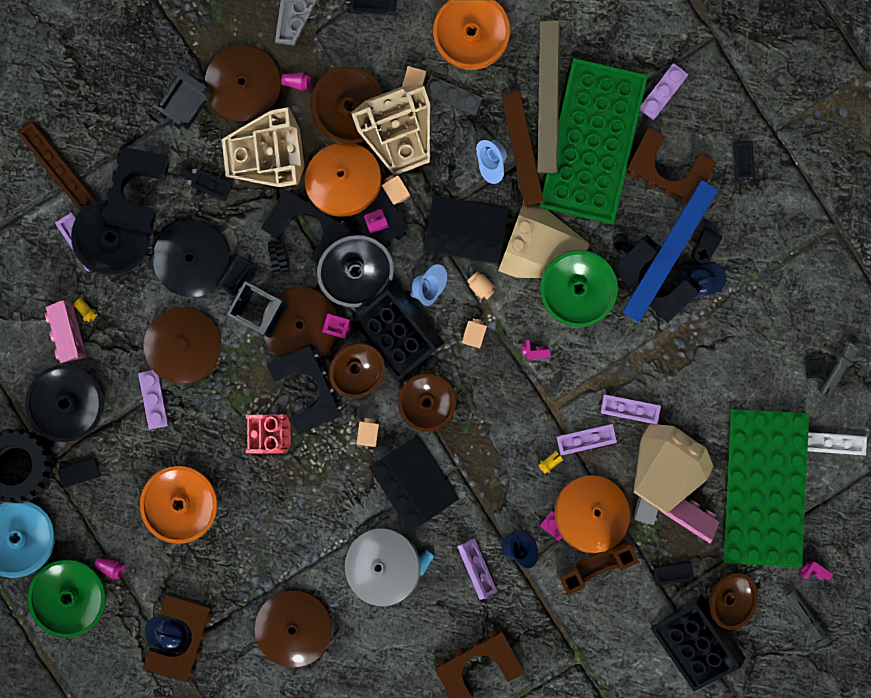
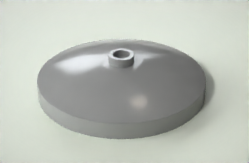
[345,528,421,606]

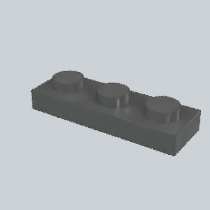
[425,75,483,116]

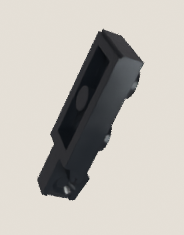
[179,168,234,202]

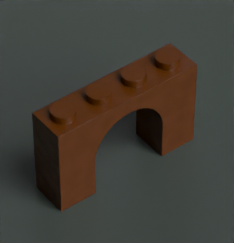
[626,128,717,205]
[556,540,639,595]
[142,592,214,683]
[435,629,525,698]

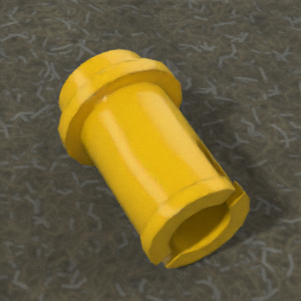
[73,298,97,322]
[538,451,563,474]

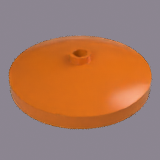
[433,0,510,70]
[305,143,382,217]
[140,466,218,544]
[555,475,630,553]

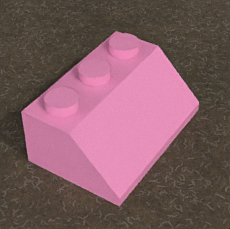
[45,300,87,363]
[658,499,719,543]

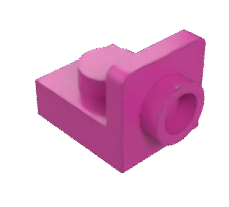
[364,209,388,234]
[321,313,351,339]
[522,339,550,360]
[540,510,564,541]
[800,559,833,581]

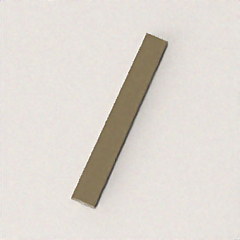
[538,21,560,174]

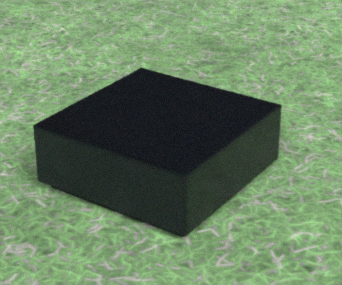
[804,358,827,379]

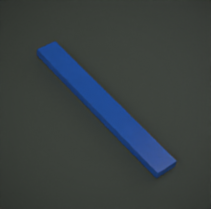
[622,180,718,323]

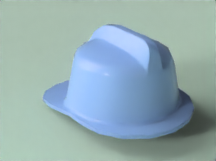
[476,140,507,184]
[410,264,447,306]

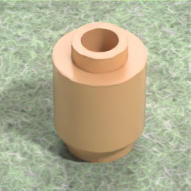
[467,271,495,300]

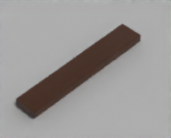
[501,91,544,206]
[17,121,97,212]

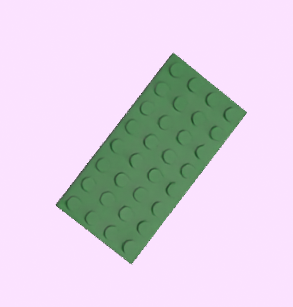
[539,58,648,225]
[723,409,809,568]

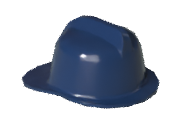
[681,263,726,298]
[500,529,538,568]
[145,617,190,651]

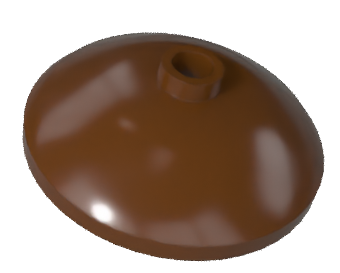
[328,343,385,398]
[398,374,456,432]
[710,572,758,630]

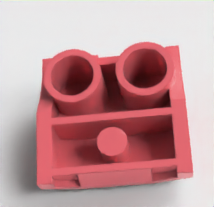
[246,414,291,453]

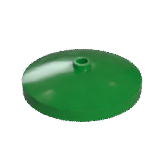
[540,250,618,327]
[28,559,107,638]

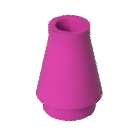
[281,72,311,91]
[94,557,125,579]

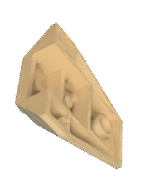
[351,85,430,176]
[222,107,304,187]
[498,202,589,278]
[634,424,714,514]

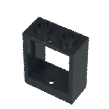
[227,281,289,338]

